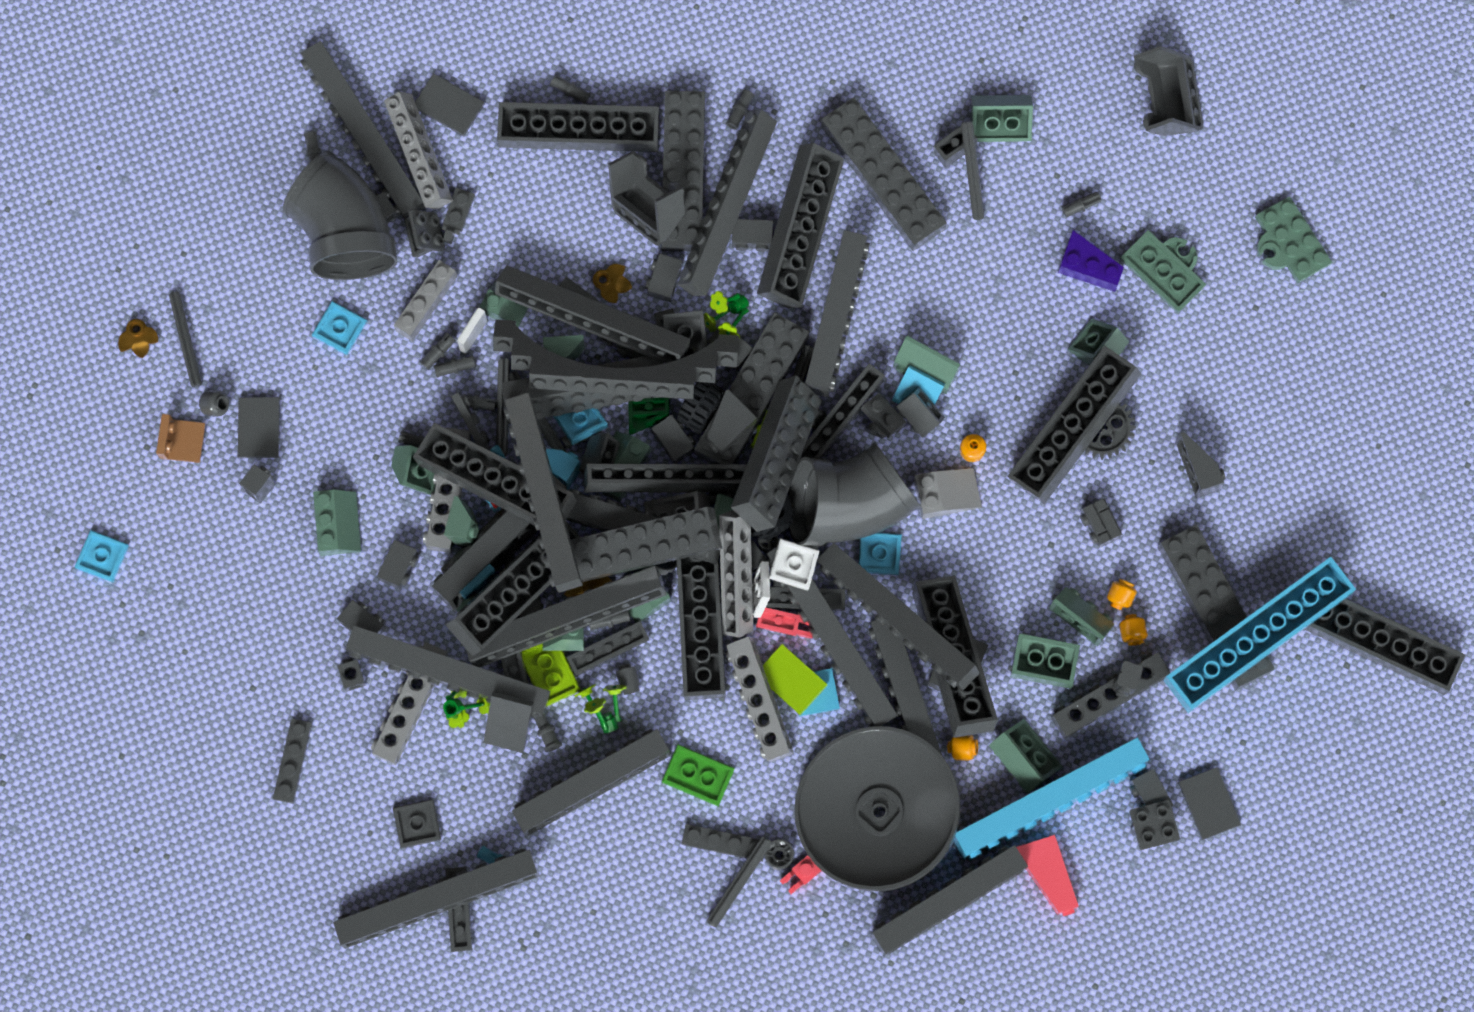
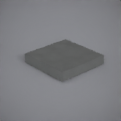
[393,799,442,849]

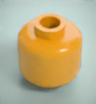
[959,434,987,462]
[1107,579,1137,610]
[1119,614,1148,646]
[947,735,979,761]

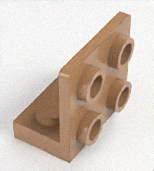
[156,414,206,463]

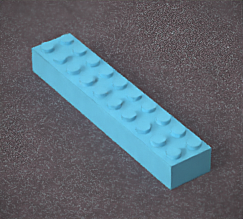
[1163,557,1356,713]
[953,737,1150,861]

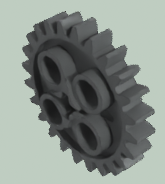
[1085,404,1136,460]

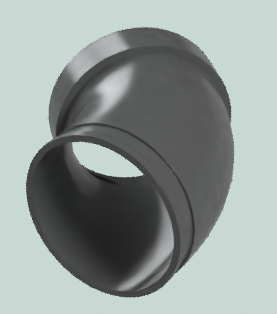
[283,151,398,280]
[788,442,921,547]

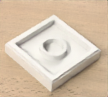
[457,308,488,355]
[768,539,819,591]
[752,561,770,618]

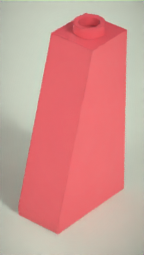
[1016,835,1079,917]

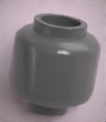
[199,390,229,417]

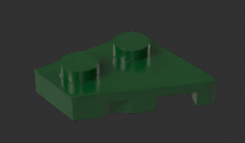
[628,397,669,435]

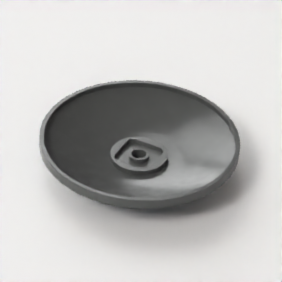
[795,726,960,891]

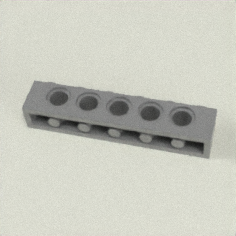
[384,91,453,210]
[423,427,471,553]
[719,510,753,638]
[725,636,794,762]
[371,642,449,766]

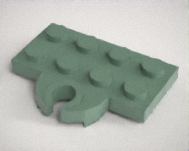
[1255,196,1333,284]
[1120,230,1206,313]

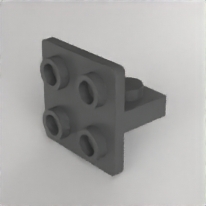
[404,210,446,258]
[1129,800,1180,850]

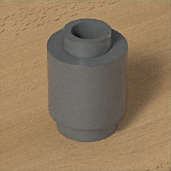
[616,663,640,695]

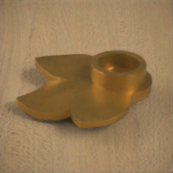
[593,264,632,303]
[118,319,158,358]

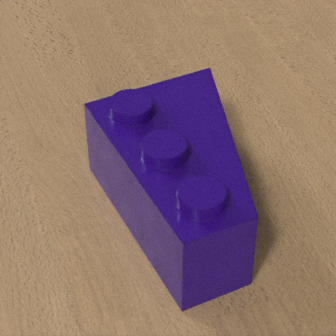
[1058,230,1124,292]

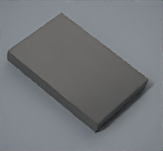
[415,73,485,137]
[238,397,280,458]
[483,691,533,753]
[1178,767,1241,840]

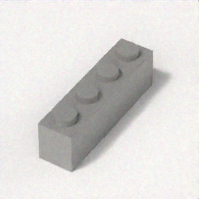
[394,260,457,342]

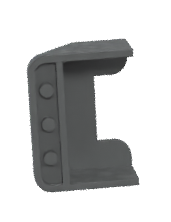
[1134,46,1203,136]
[608,151,685,246]

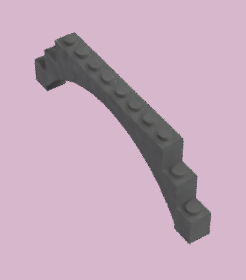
[493,319,739,399]

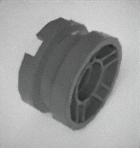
[765,839,794,870]

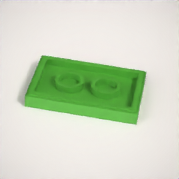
[662,744,735,807]

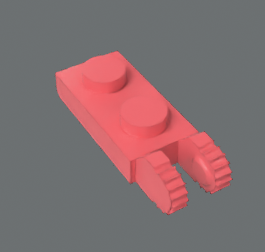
[756,608,813,639]
[780,855,821,894]

